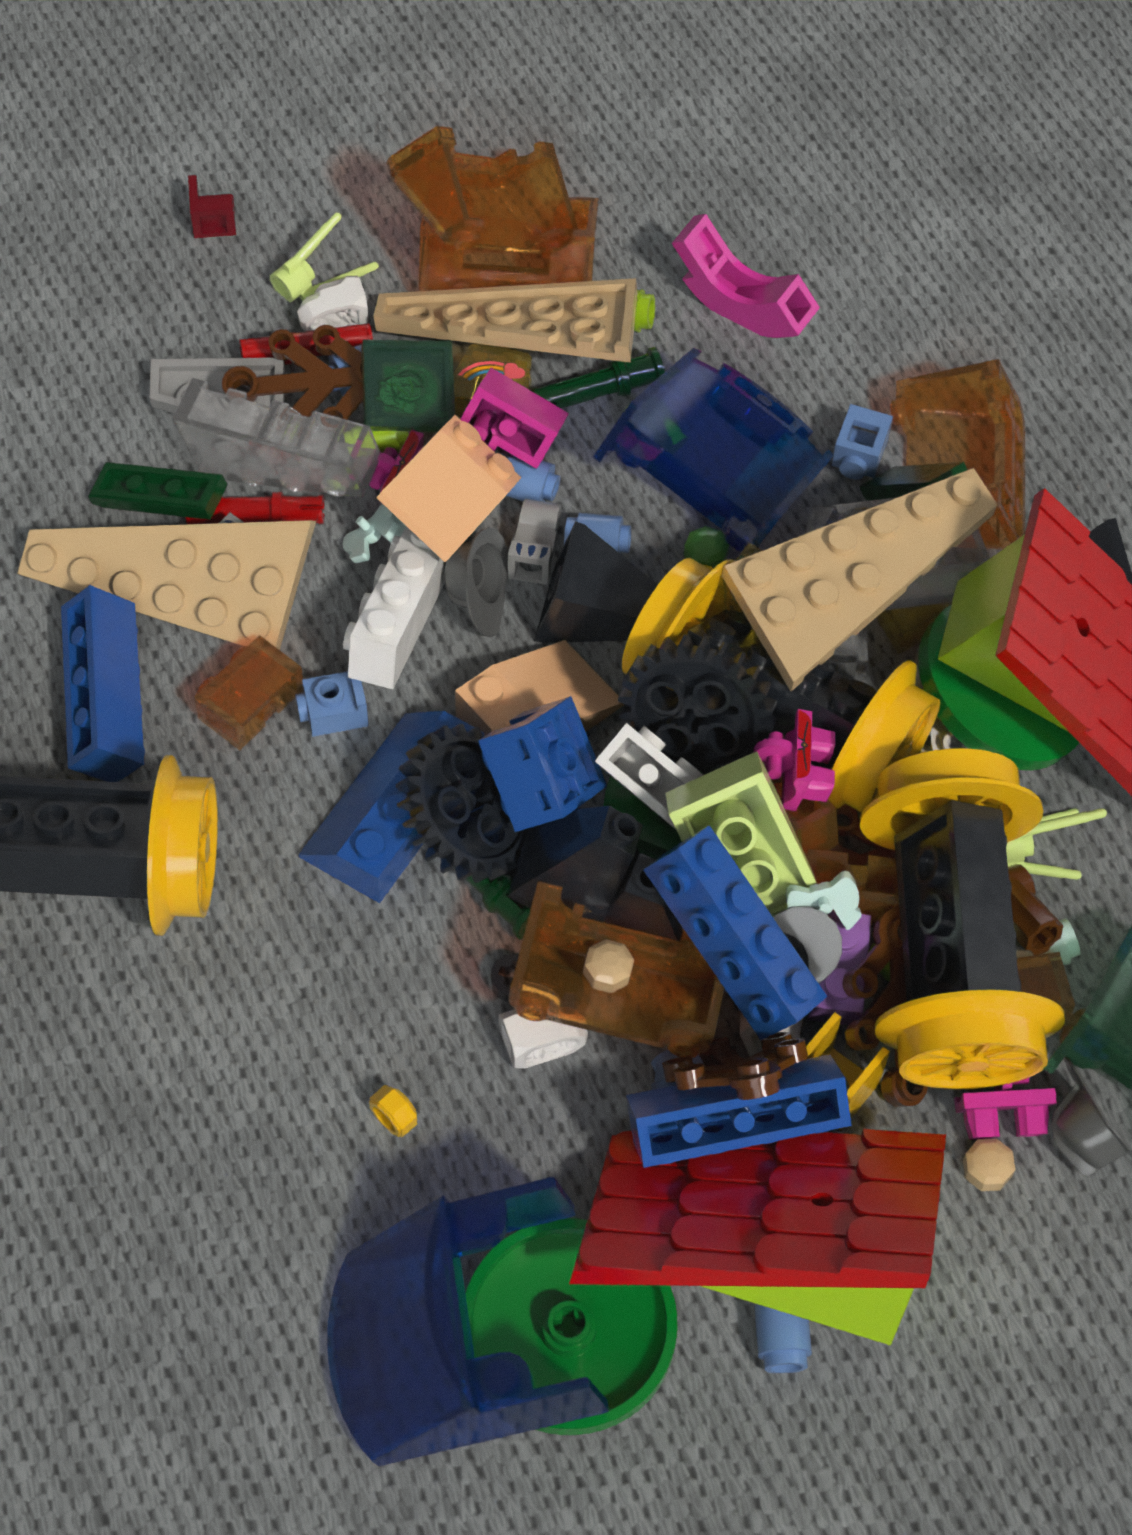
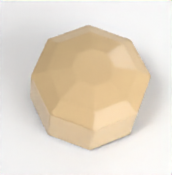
[583,939,634,993]
[963,1139,1015,1191]

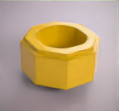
[369,1085,417,1137]

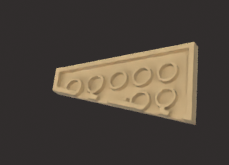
[373,278,638,363]
[722,468,997,691]
[17,520,316,655]

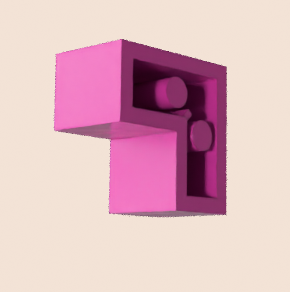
[460,368,569,469]

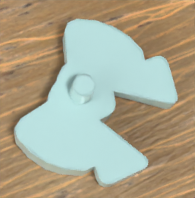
[343,504,400,563]
[785,871,862,930]

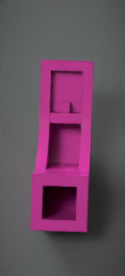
[671,214,820,338]

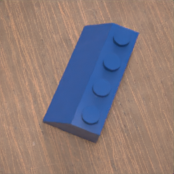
[298,711,485,903]

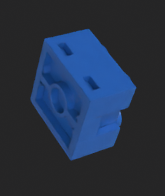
[478,696,607,832]

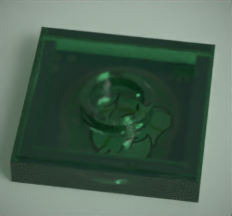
[361,339,455,432]

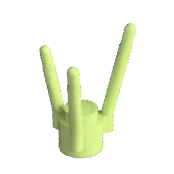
[269,212,379,302]
[1006,808,1107,880]

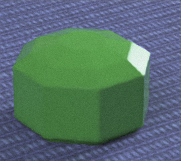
[684,526,730,568]

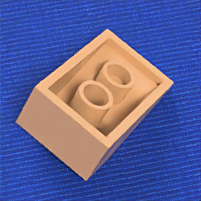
[376,415,521,562]
[455,640,624,736]

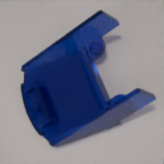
[593,348,833,561]
[327,1177,609,1467]

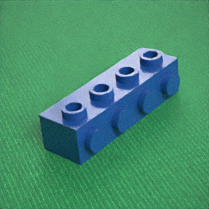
[61,585,145,782]
[643,825,828,1040]
[626,1054,852,1168]

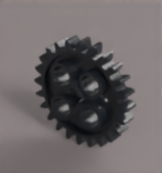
[618,634,778,775]
[396,724,528,883]

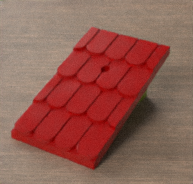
[938,488,1132,796]
[569,1129,947,1346]

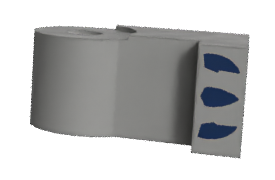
[508,499,561,585]

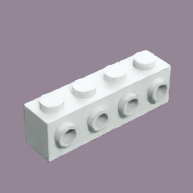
[343,526,446,689]
[595,723,703,831]

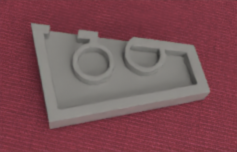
[150,358,285,443]

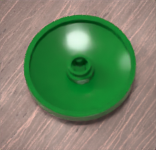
[918,604,1079,771]
[461,1218,678,1435]

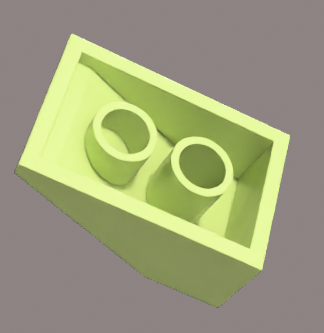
[665,751,818,917]

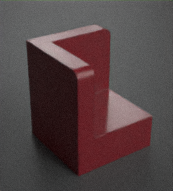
[188,175,236,238]

